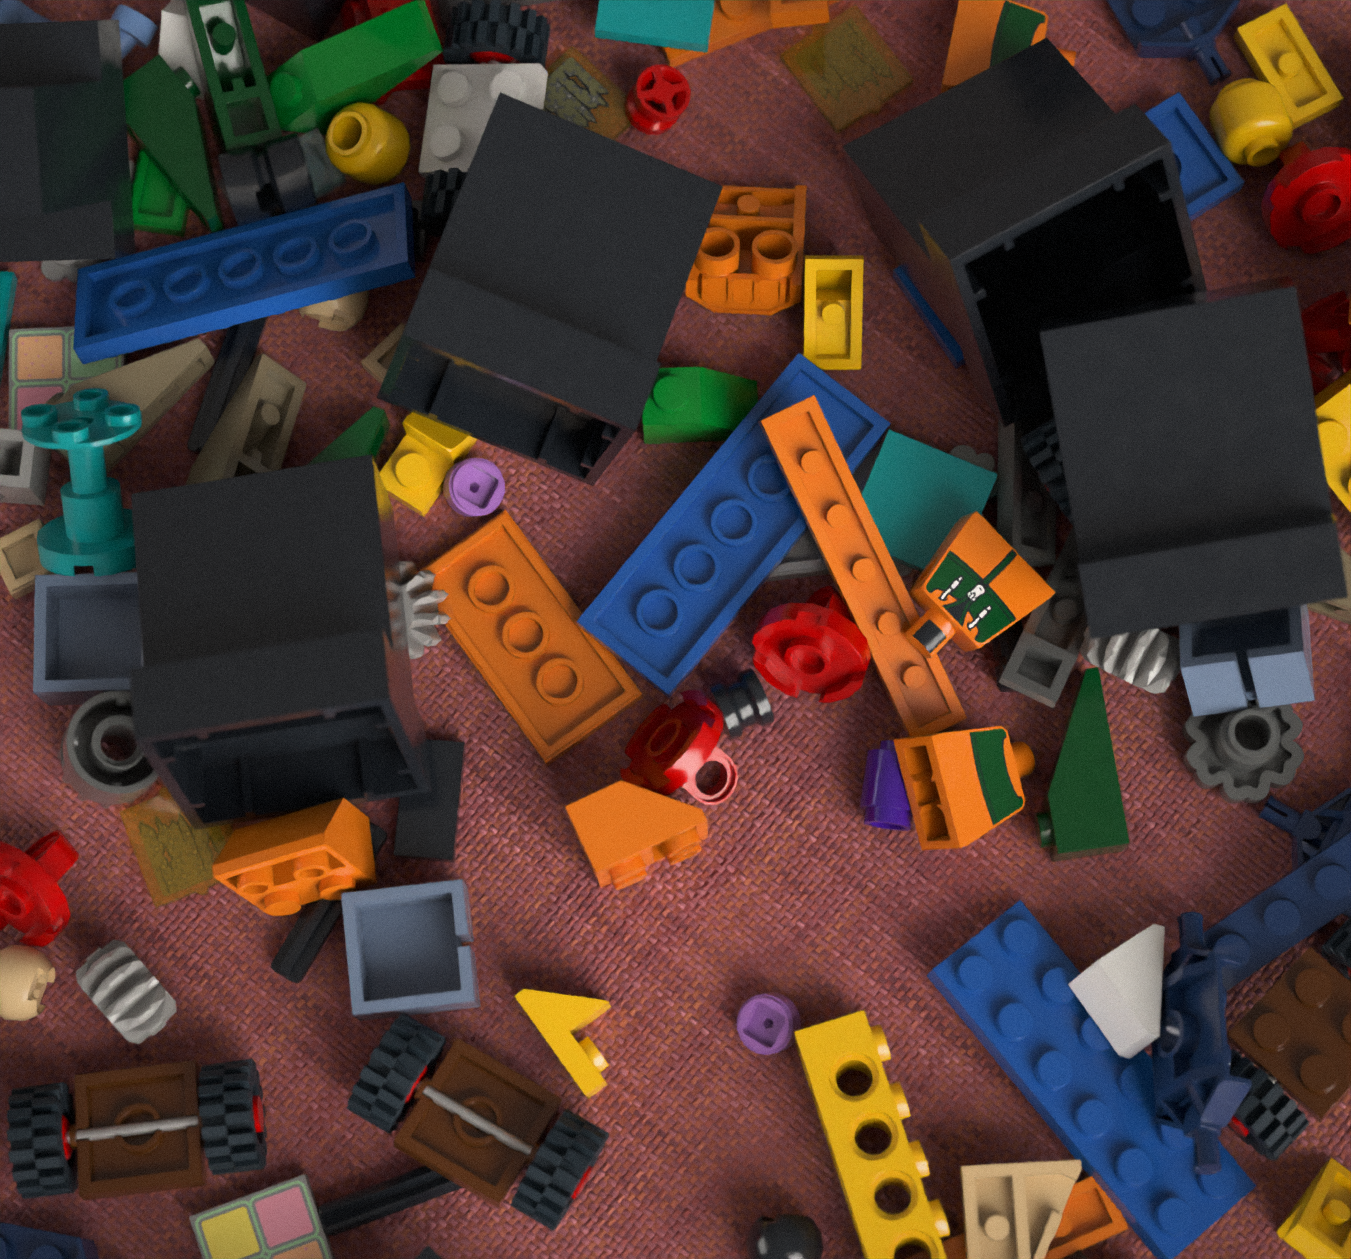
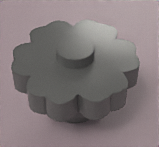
[1182,699,1304,804]

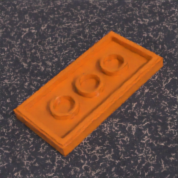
[417,510,643,767]

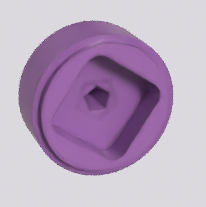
[443,458,505,517]
[737,992,801,1055]

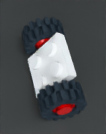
[419,0,550,237]

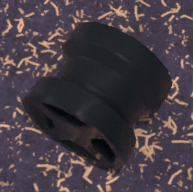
[707,668,774,741]

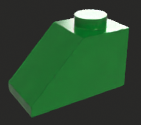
[642,367,758,444]

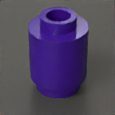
[860,740,913,831]

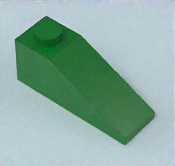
[266,0,443,135]

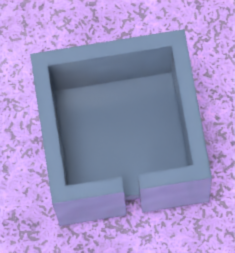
[33,572,143,706]
[1179,604,1315,717]
[341,879,481,1021]

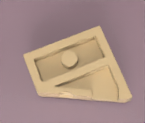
[960,1160,1082,1259]

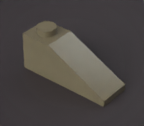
[45,338,215,474]
[186,353,307,485]

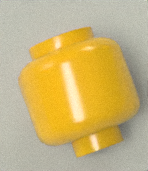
[1209,78,1293,167]
[325,102,410,185]

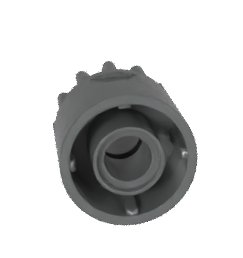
[57,690,159,809]

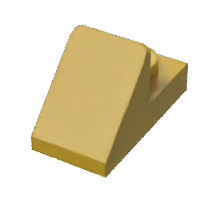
[803,255,864,370]
[380,412,477,517]
[515,989,611,1099]
[1277,1157,1351,1259]

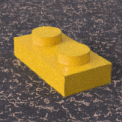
[1233,4,1343,129]

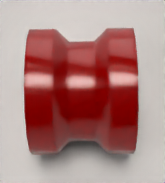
[624,65,691,135]

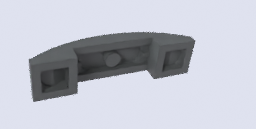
[999,526,1088,708]

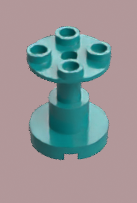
[21,388,142,576]

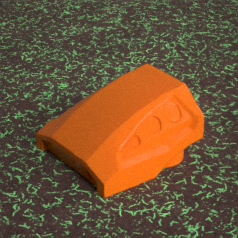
[686,185,807,315]

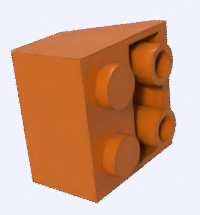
[565,780,708,890]
[212,798,377,916]

